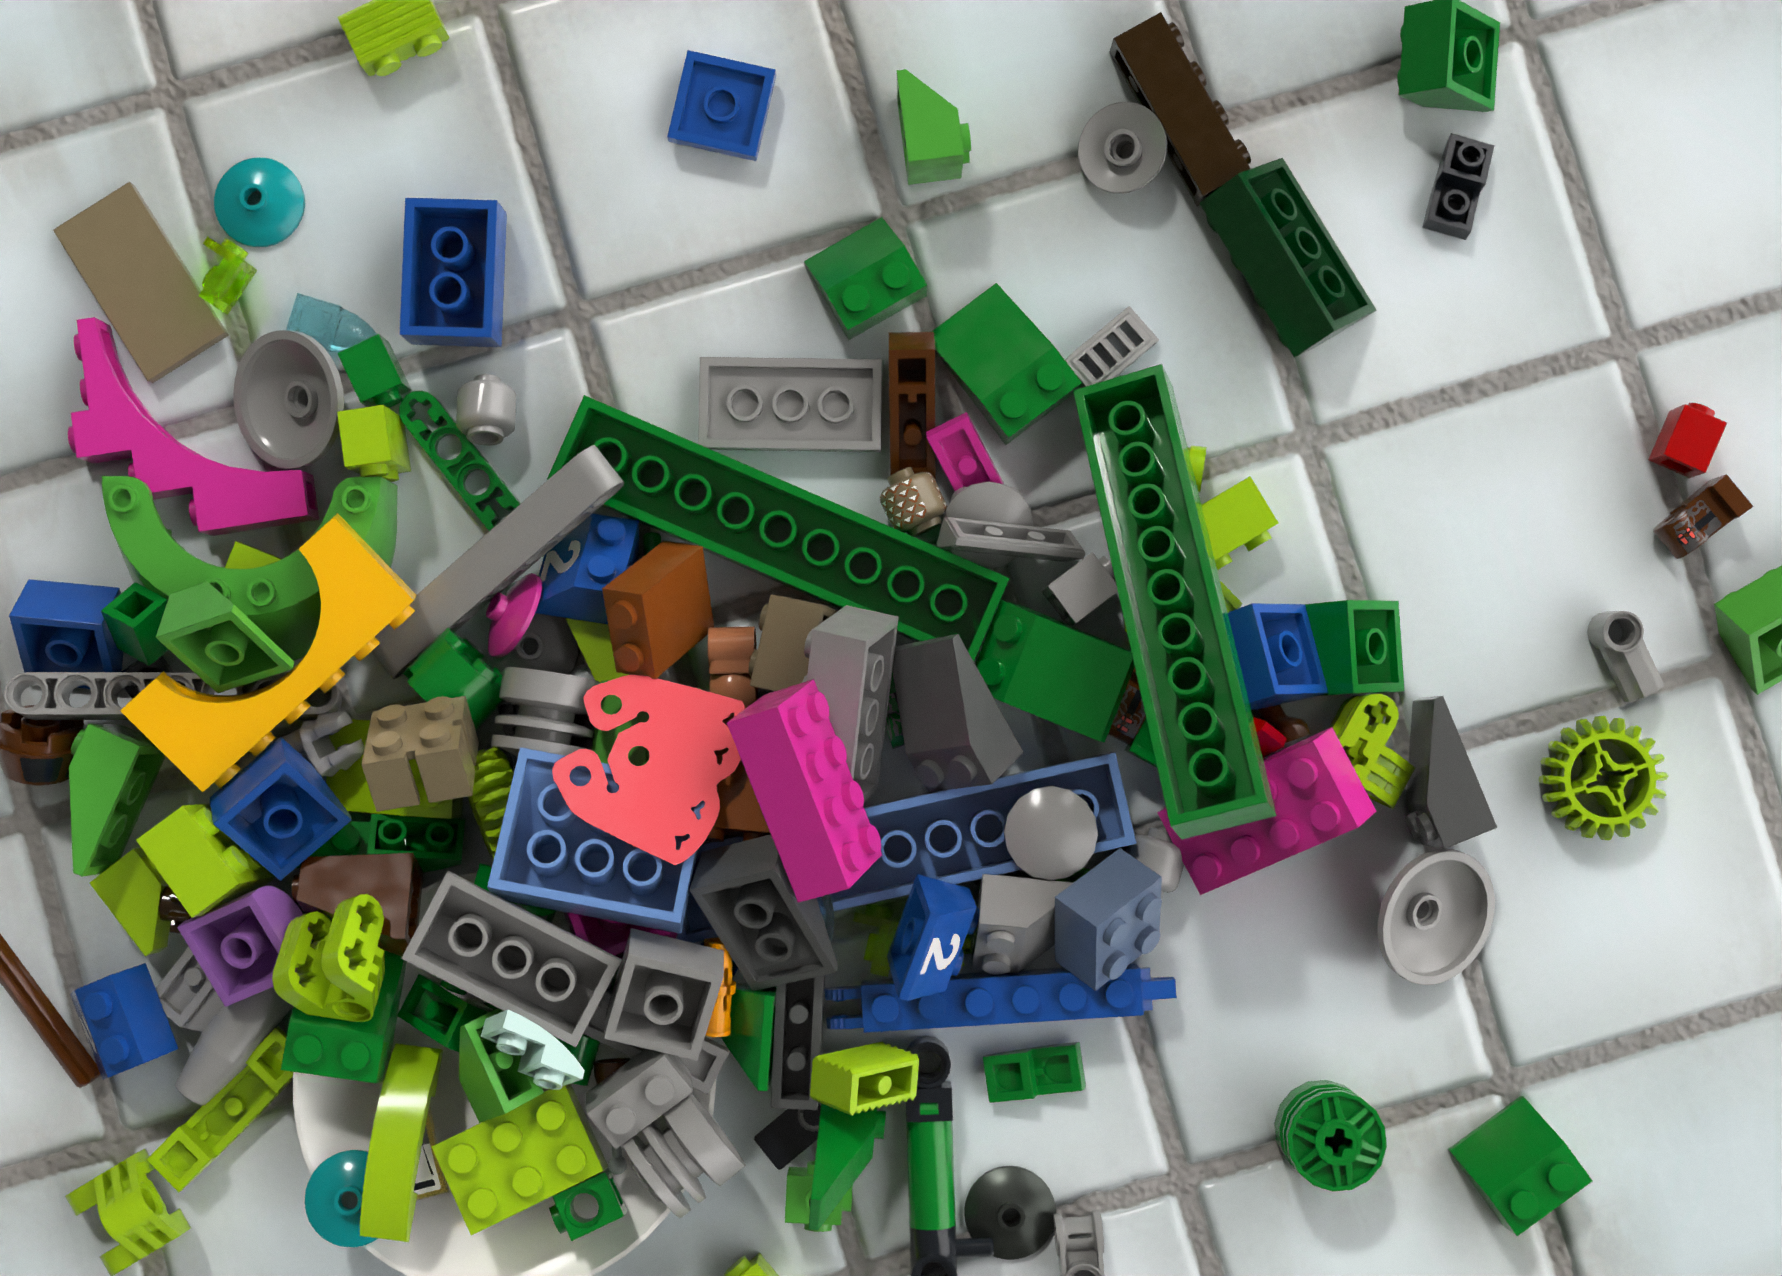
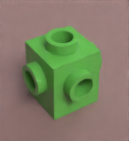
[785,1161,853,1232]

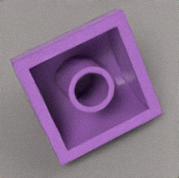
[177,886,312,1007]

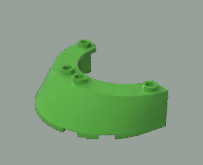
[102,476,398,661]

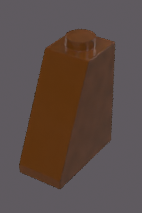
[292,853,424,957]

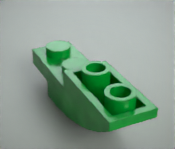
[296,814,465,873]

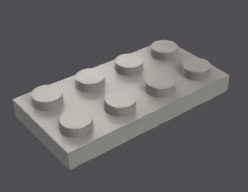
[698,357,882,452]

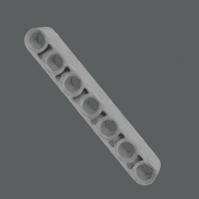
[371,445,625,679]
[4,672,343,720]

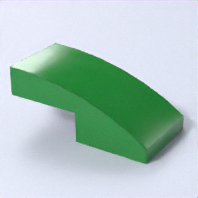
[983,1042,1086,1103]

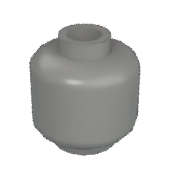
[456,374,516,446]
[1126,827,1184,899]

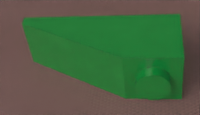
[809,1103,886,1230]

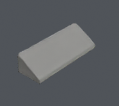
[937,517,1085,562]

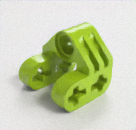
[1328,694,1416,809]
[272,894,385,1022]
[65,1148,191,1276]

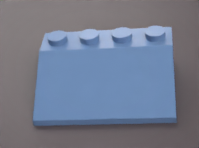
[487,747,705,934]

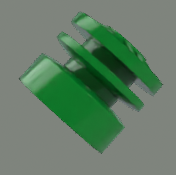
[1274,1080,1387,1192]

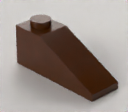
[889,332,936,479]

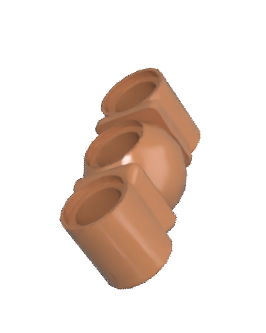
[708,626,758,716]

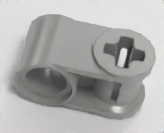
[1053,1210,1105,1276]

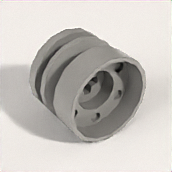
[491,667,601,758]
[622,1093,746,1218]

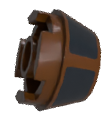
[0,705,84,786]

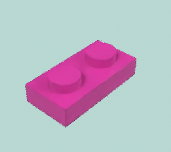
[926,412,1004,491]

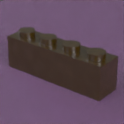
[1109,12,1251,207]

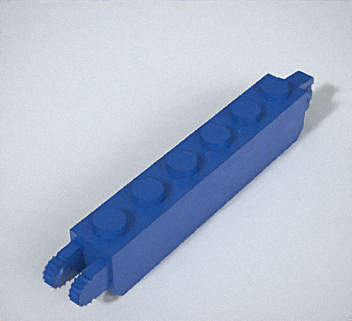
[824,964,1177,1033]

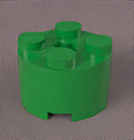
[403,628,504,730]

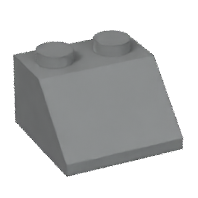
[972,874,1073,975]

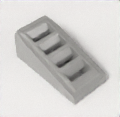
[1065,306,1159,388]

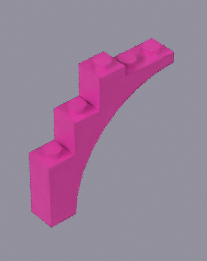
[68,317,319,536]

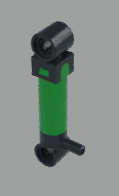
[906,1036,994,1276]

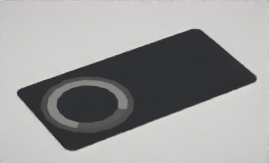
[754,1102,821,1170]

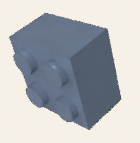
[1055,848,1162,991]

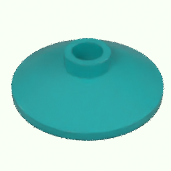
[214,157,305,247]
[305,1150,378,1247]

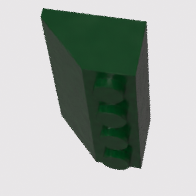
[1199,157,1376,358]

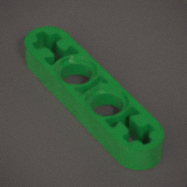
[399,391,521,531]

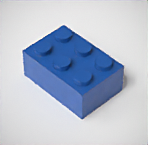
[399,198,507,347]

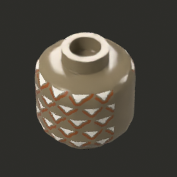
[880,467,947,537]

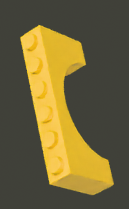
[120,513,416,792]

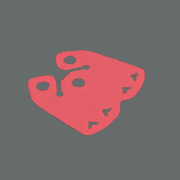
[552,674,746,865]

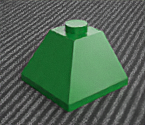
[721,983,776,1091]

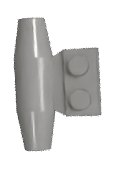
[156,946,301,1105]

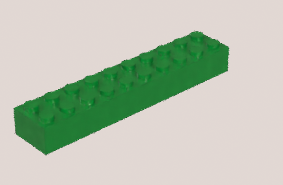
[1073,364,1277,840]
[547,395,1010,661]

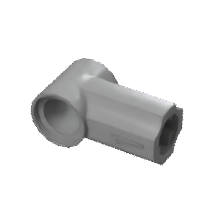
[1587,611,1665,702]

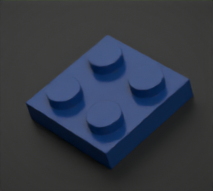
[667,50,777,161]

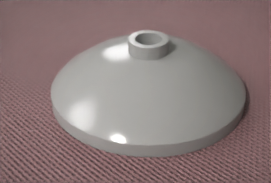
[233,330,344,469]
[1377,849,1495,985]

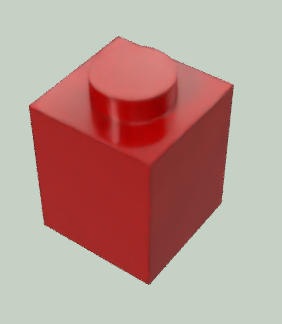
[1648,403,1727,478]

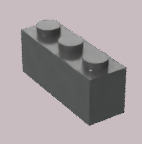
[771,975,826,1110]

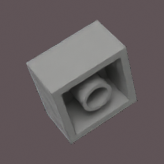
[603,928,724,1061]

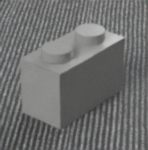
[1042,552,1118,626]
[586,1049,693,1150]

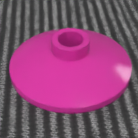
[486,573,542,658]

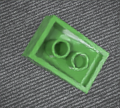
[69,724,166,877]

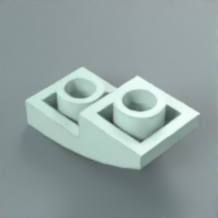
[481,1010,585,1090]

